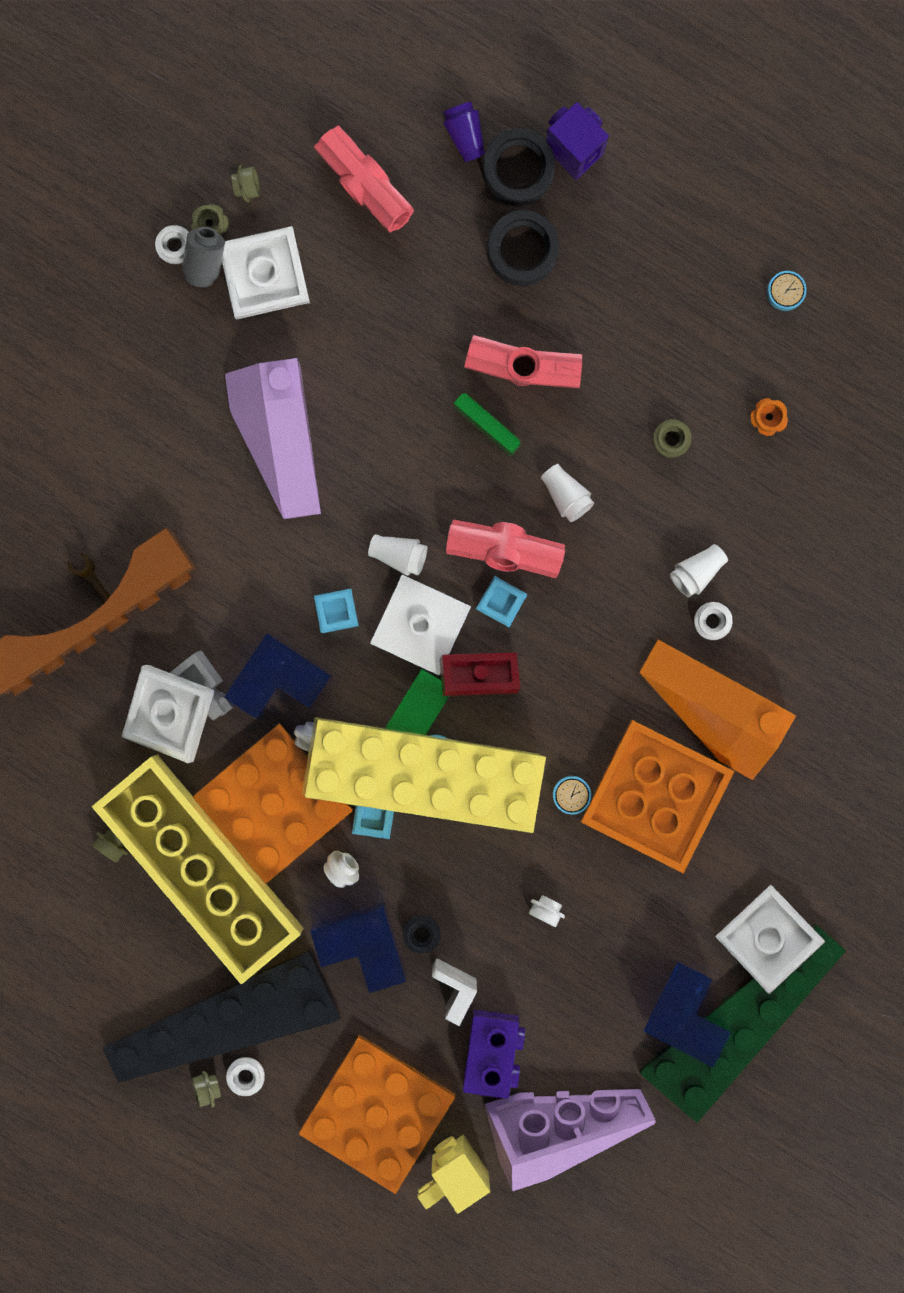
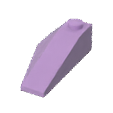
[225,358,321,519]
[485,1089,655,1191]

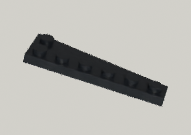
[102,949,341,1083]

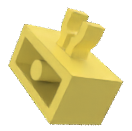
[417,1134,490,1214]

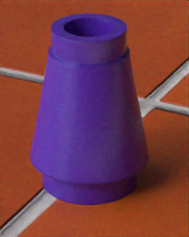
[443,102,485,163]

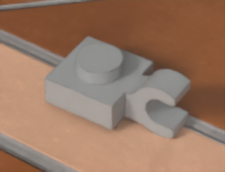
[170,650,234,721]

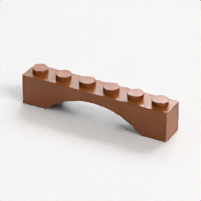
[0,528,196,696]

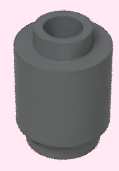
[182,227,225,287]

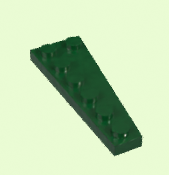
[639,924,846,1123]

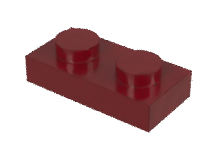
[439,652,520,696]

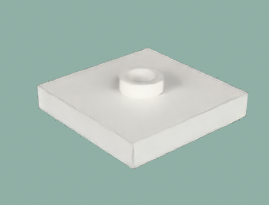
[222,226,310,319]
[370,575,471,675]
[121,665,215,763]
[715,885,825,994]

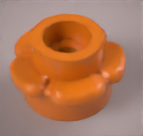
[750,398,788,436]

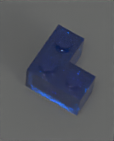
[224,633,334,719]
[310,902,407,993]
[644,962,732,1068]

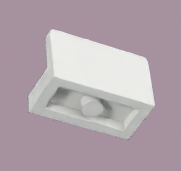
[432,958,477,1026]

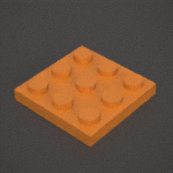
[580,720,735,874]
[193,723,354,884]
[299,1035,455,1194]

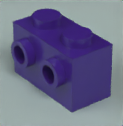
[546,102,609,180]
[463,1009,525,1099]

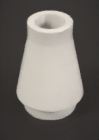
[541,464,594,522]
[368,534,427,576]
[670,544,728,597]

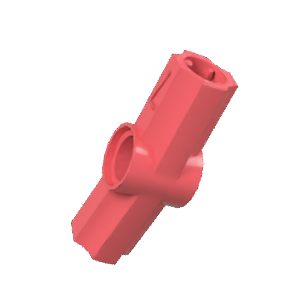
[314,125,414,233]
[464,335,582,388]
[446,520,565,578]

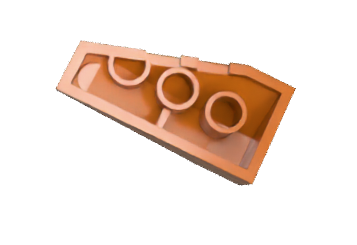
[639,640,796,780]

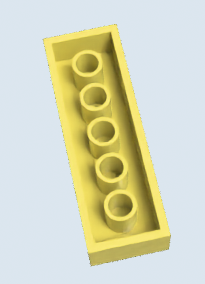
[302,717,546,833]
[92,754,304,984]

